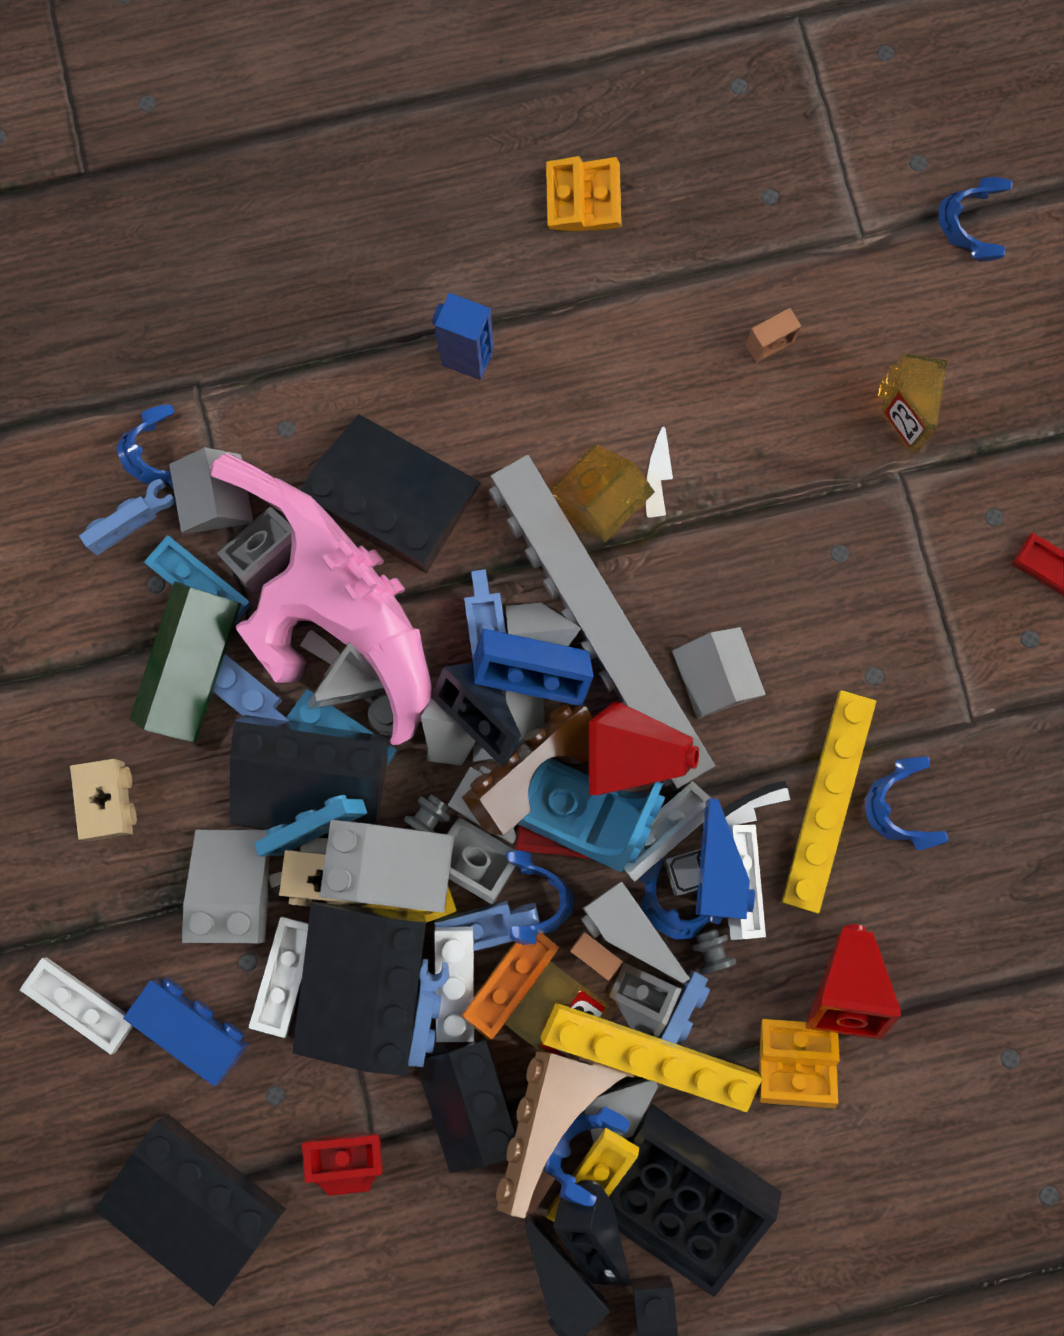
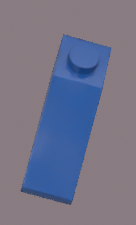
[696,798,755,919]

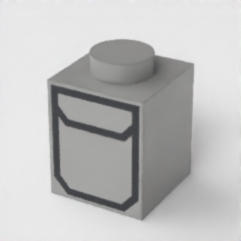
[663,849,701,896]

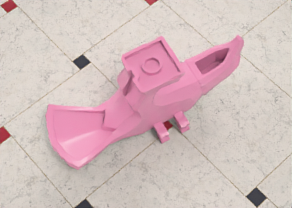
[210,453,432,745]

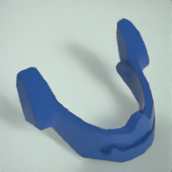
[939,177,1013,262]
[116,405,175,489]
[865,756,948,850]
[506,851,574,945]
[638,857,723,939]
[543,1107,630,1207]

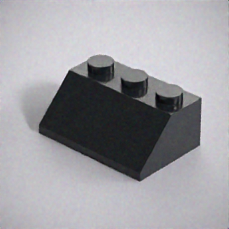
[417,1037,517,1173]

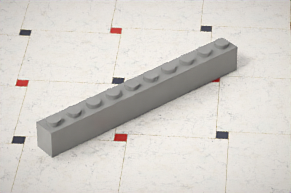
[489,455,715,791]

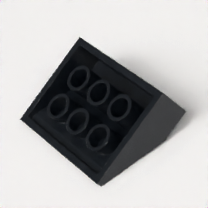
[300,414,481,574]
[230,715,391,839]
[292,902,426,1076]
[609,1104,782,1297]
[95,1114,286,1307]

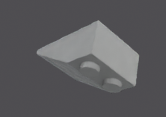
[320,820,454,913]
[182,830,269,943]
[581,882,690,983]

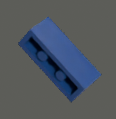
[432,293,494,380]
[473,628,593,706]
[123,977,249,1086]

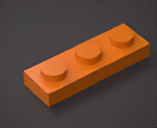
[460,933,560,1040]

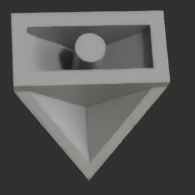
[506,603,581,646]
[308,642,385,710]
[421,688,476,766]
[609,963,682,1038]

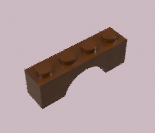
[461,704,593,836]

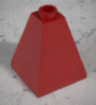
[589,702,699,796]
[806,924,901,1040]

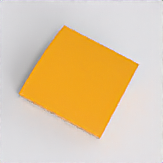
[546,156,622,231]
[759,1019,840,1109]

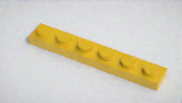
[781,690,876,914]
[540,1003,763,1112]

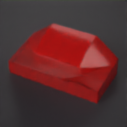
[302,1133,383,1196]

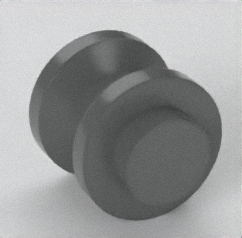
[368,695,393,735]
[403,794,450,833]
[691,929,737,975]

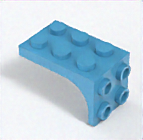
[517,758,665,872]

